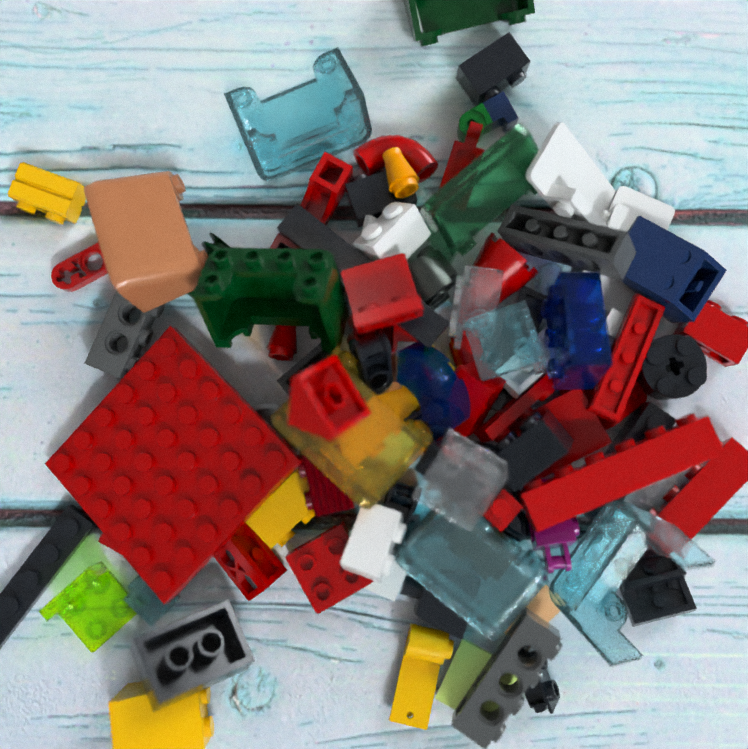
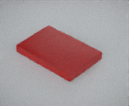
[508,385,612,480]

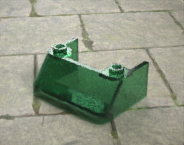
[420,122,539,264]

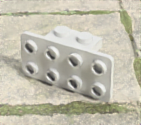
[526,123,616,227]
[573,186,675,315]

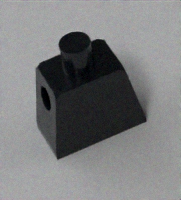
[400,567,481,640]

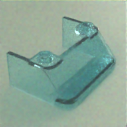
[549,501,716,667]

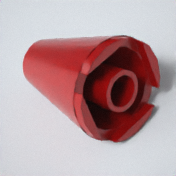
[454,232,539,321]

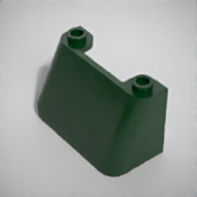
[403,0,535,46]

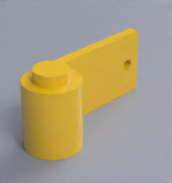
[389,623,454,730]

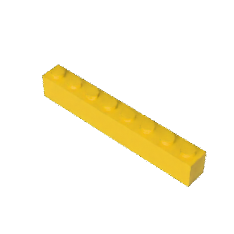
[246,345,456,549]

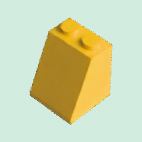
[108,681,214,749]

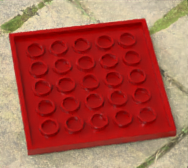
[45,326,304,604]

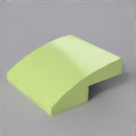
[435,638,517,711]

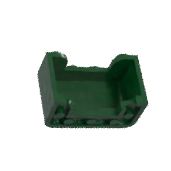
[192,248,348,353]

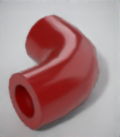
[353,135,439,184]

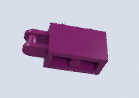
[521,478,579,574]

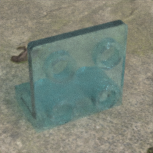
[463,300,547,381]

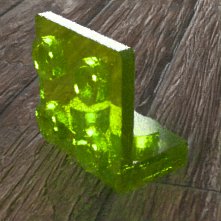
[38,561,141,652]

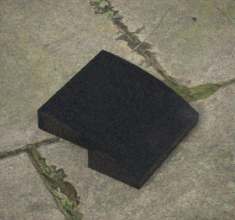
[613,548,697,627]

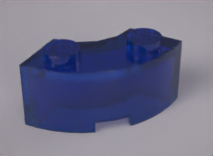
[396,342,471,430]

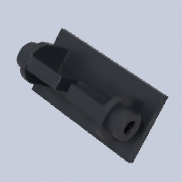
[518,646,560,714]

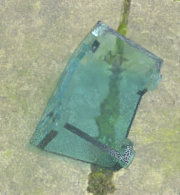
[224,47,372,181]

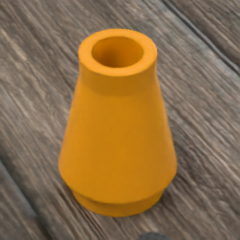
[382,147,419,198]

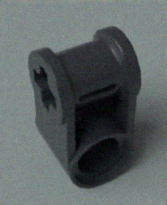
[348,329,393,395]
[383,476,423,532]

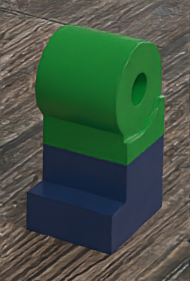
[457,91,519,143]

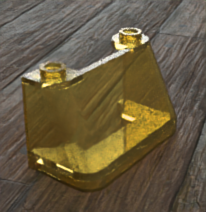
[271,347,433,510]

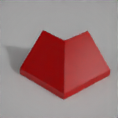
[287,354,372,442]

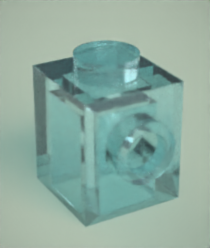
[123,575,181,627]

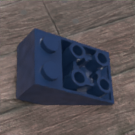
[621,216,727,323]

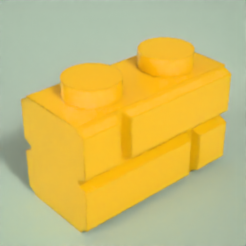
[8,162,86,225]

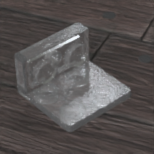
[448,265,504,349]
[412,428,508,531]

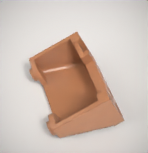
[84,171,208,313]

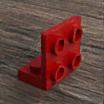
[341,253,423,335]
[285,521,373,614]

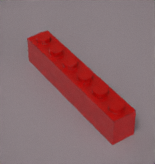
[517,413,725,532]

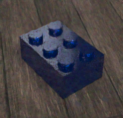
[541,272,613,390]

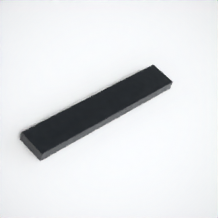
[277,204,450,350]

